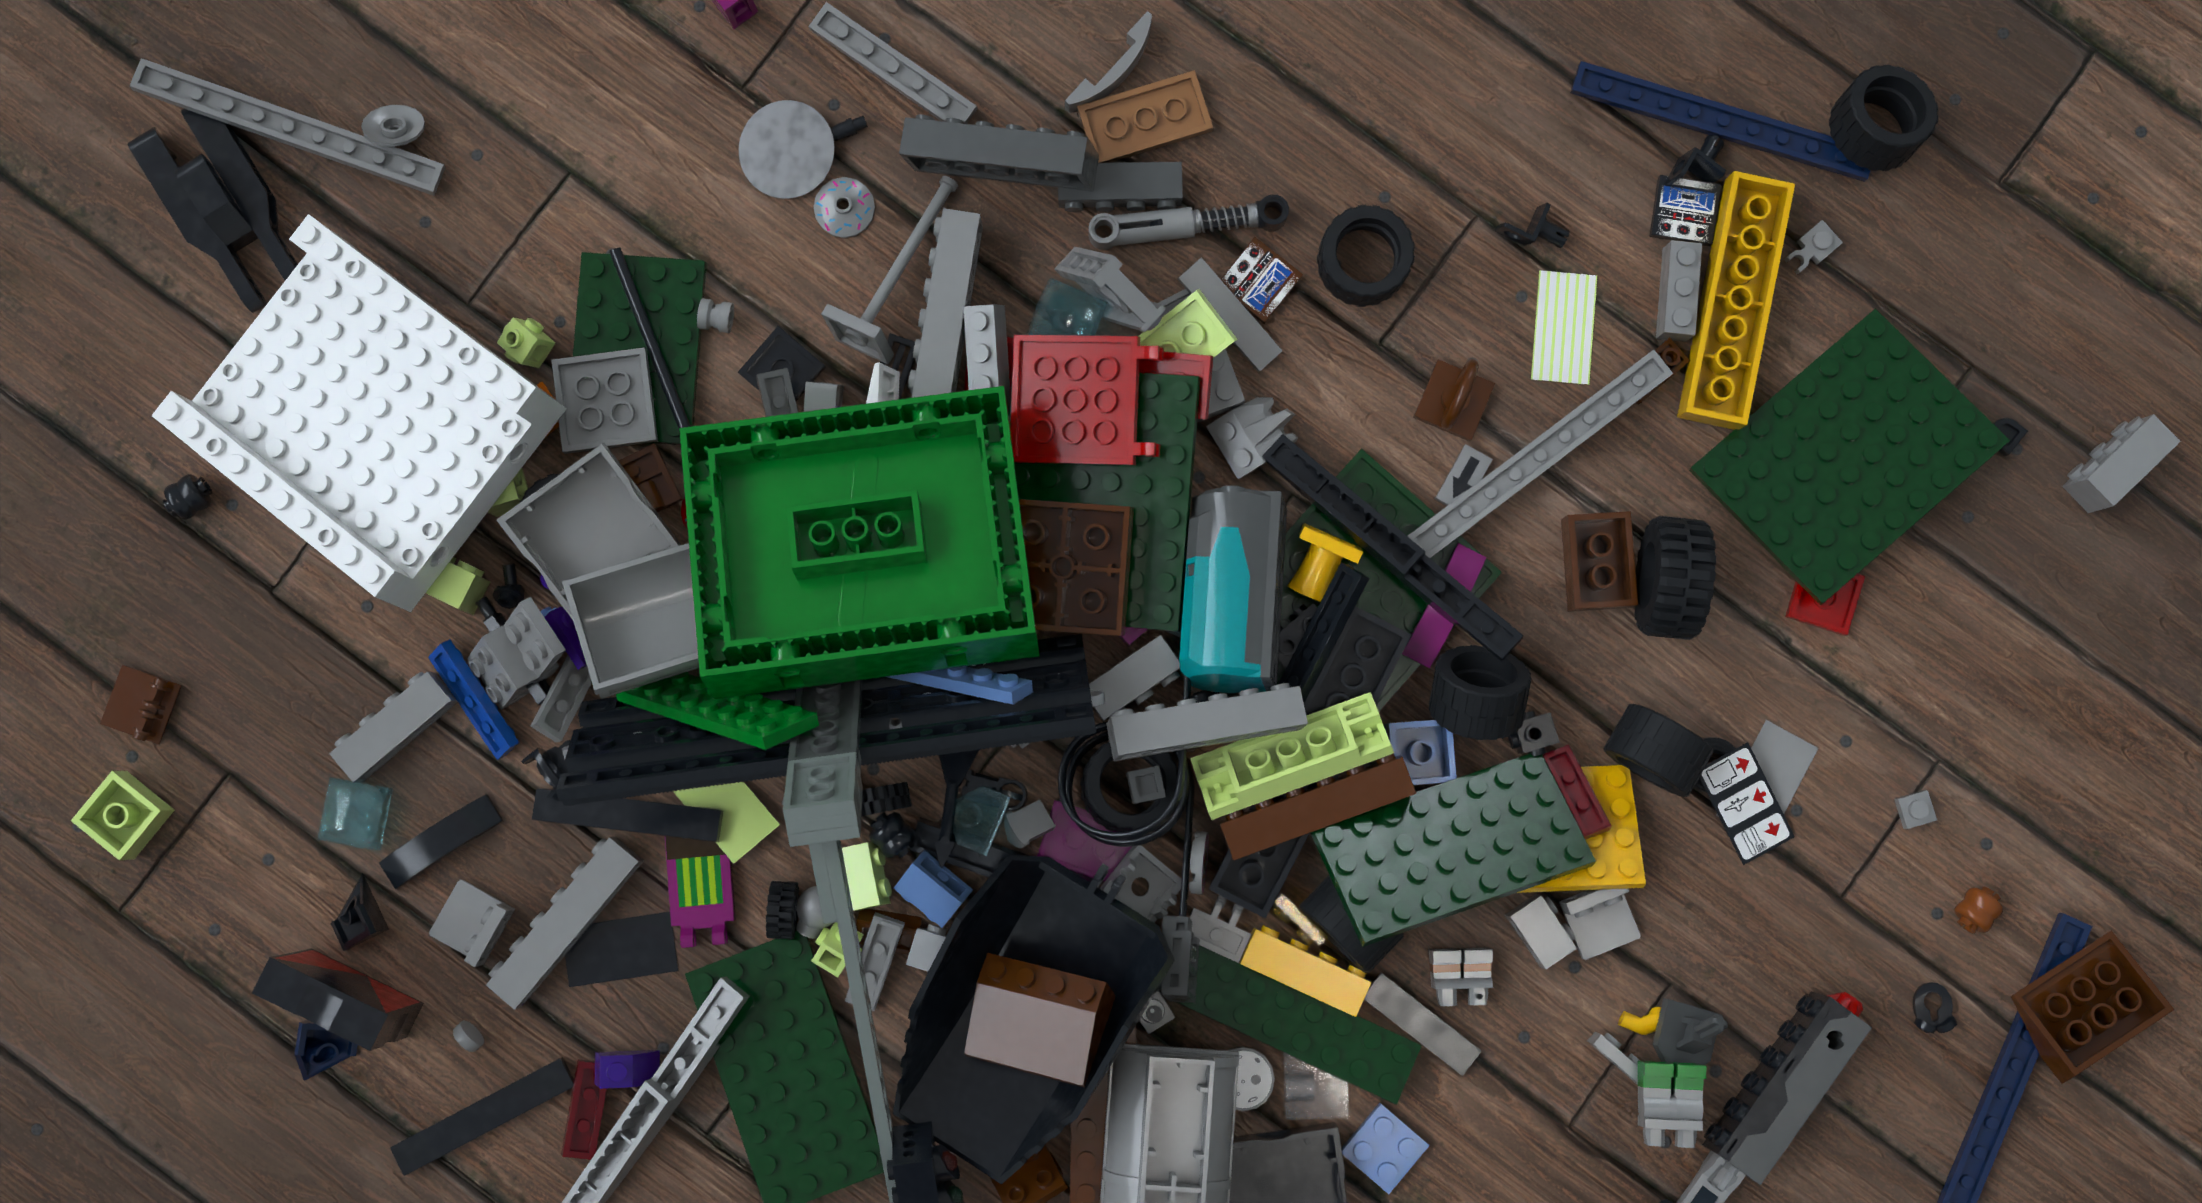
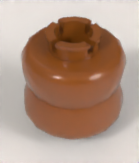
[1954,886,2003,934]

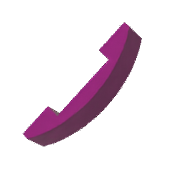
[1402,543,1486,668]

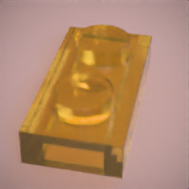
[1273,893,1329,947]

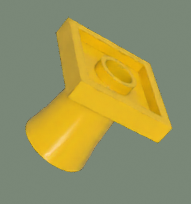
[1287,523,1363,602]

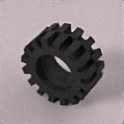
[861,782,912,816]
[766,881,799,940]

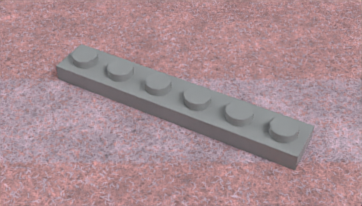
[808,2,977,124]

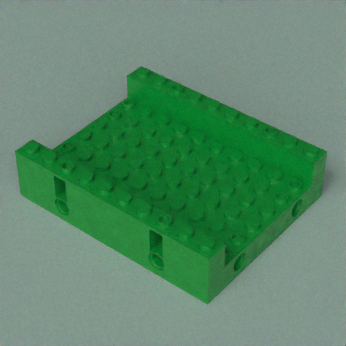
[679,386,1040,699]

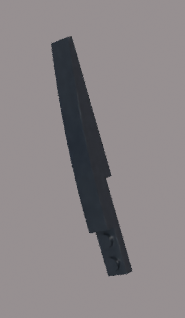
[1262,434,1523,662]

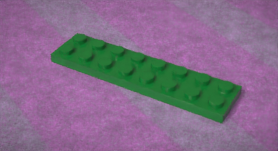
[616,672,819,750]

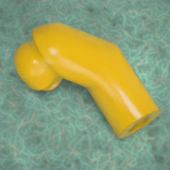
[1618,1007,1661,1035]

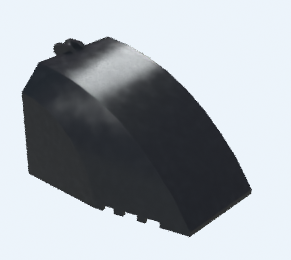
[893,855,1175,1184]

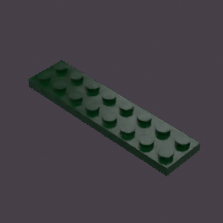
[1175,945,1422,1105]

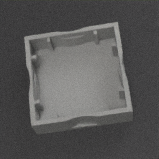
[496,443,681,619]

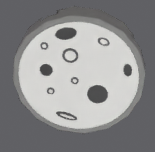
[1229,1046,1275,1111]

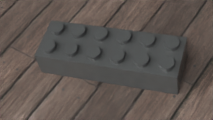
[899,115,1099,191]

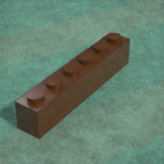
[1220,753,1416,860]

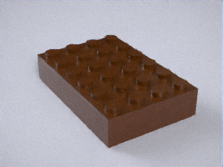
[1019,499,1134,636]

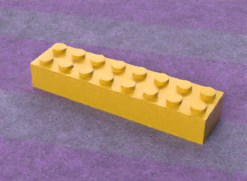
[1677,171,1795,430]

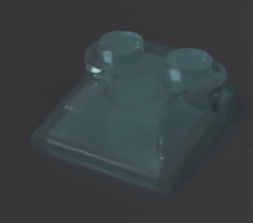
[1027,278,1108,336]
[317,777,393,850]

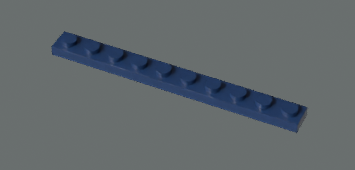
[1570,61,1870,182]
[1937,913,2093,1203]

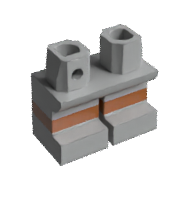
[1428,947,1493,1006]

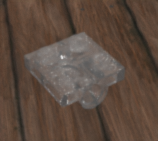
[1283,1054,1349,1120]

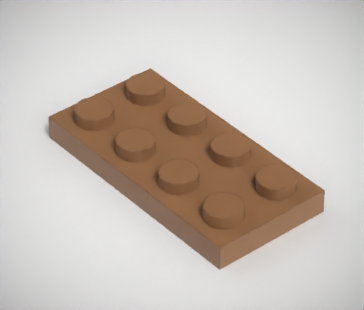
[1077,70,1213,163]

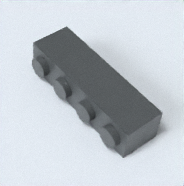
[1058,162,1183,212]

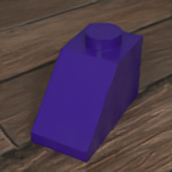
[594,1050,660,1089]

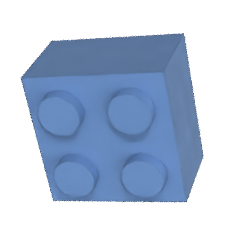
[1384,720,1457,785]

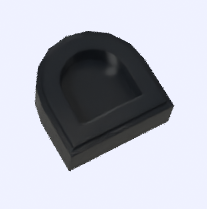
[1993,418,2028,456]

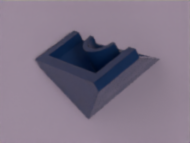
[294,1020,358,1081]

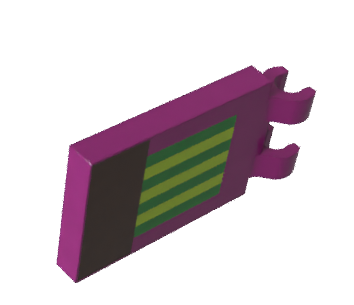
[665,836,736,948]

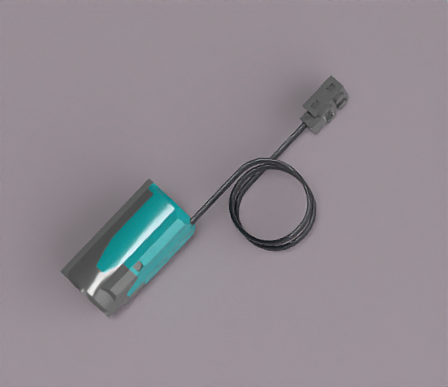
[1058,485,1287,1003]

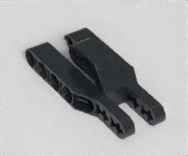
[128,109,298,313]

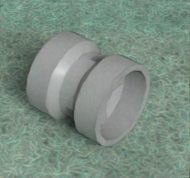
[697,298,734,333]

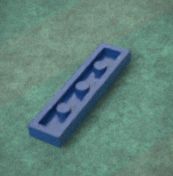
[428,639,520,760]

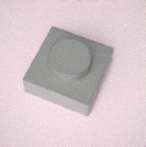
[1894,790,1937,829]

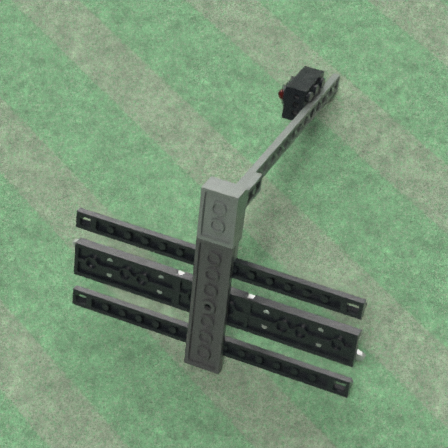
[556,634,1105,1203]

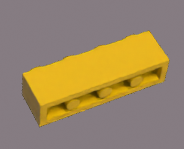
[1239,925,1372,1017]

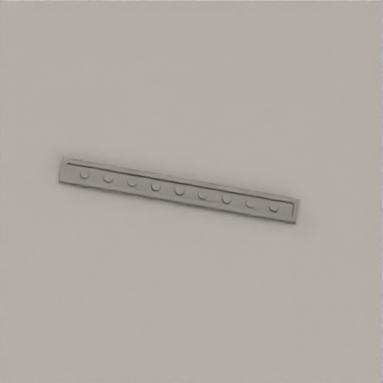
[130,58,445,196]
[1408,350,1673,558]

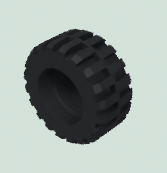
[1634,516,1716,640]

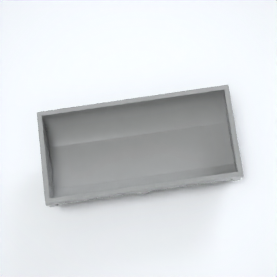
[562,543,699,699]
[1100,1044,1240,1203]

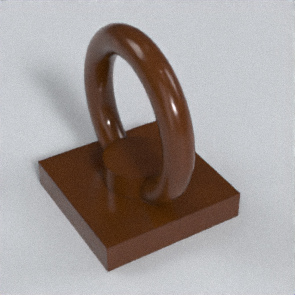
[1413,359,1495,441]

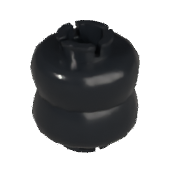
[163,474,213,520]
[869,812,915,858]

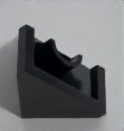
[330,873,389,951]

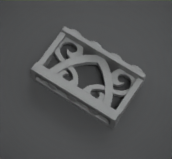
[1054,247,1165,332]

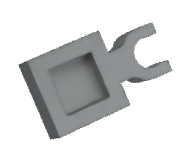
[1784,220,1843,274]

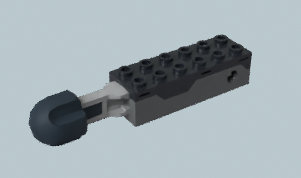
[1659,991,1872,1203]

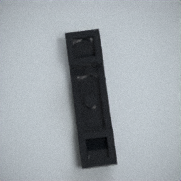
[379,794,503,889]

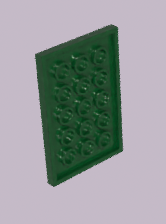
[573,252,707,445]

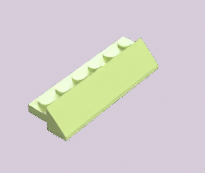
[1190,692,1394,820]

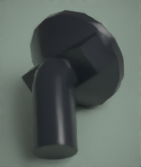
[492,563,525,609]

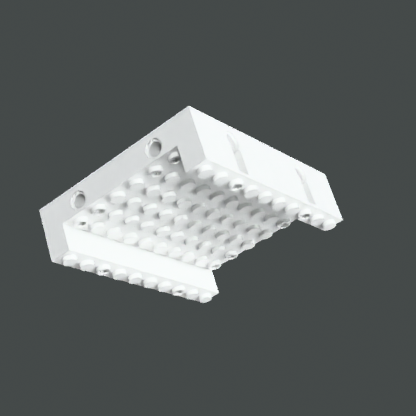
[152,214,567,612]

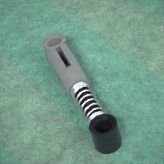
[1088,194,1289,250]

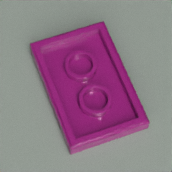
[1037,800,1132,882]

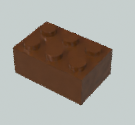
[1561,511,1638,612]

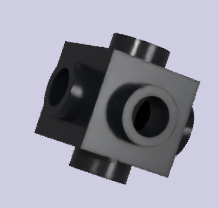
[1508,710,1560,757]

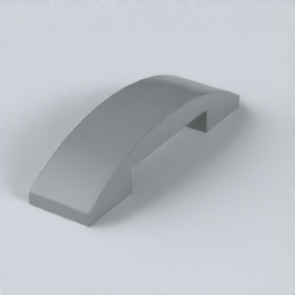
[1065,11,1152,113]

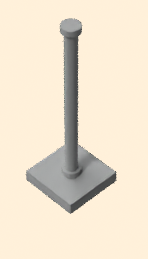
[821,176,958,364]

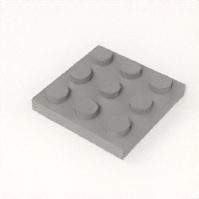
[551,347,658,454]

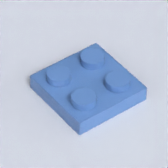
[1342,1103,1430,1194]

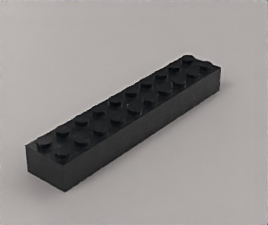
[1209,606,1411,919]

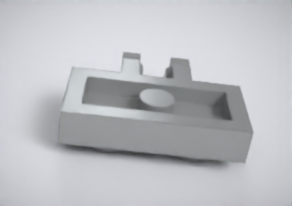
[1189,895,1252,963]

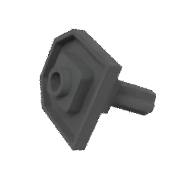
[1652,998,1728,1065]

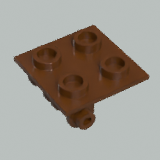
[100,665,182,745]

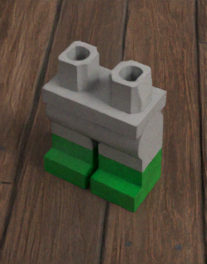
[1638,1060,1707,1148]

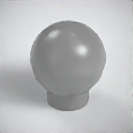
[796,886,833,939]

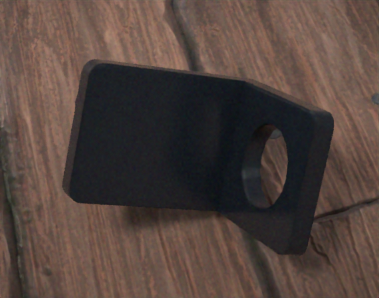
[1665,135,1726,186]
[1495,203,1570,248]

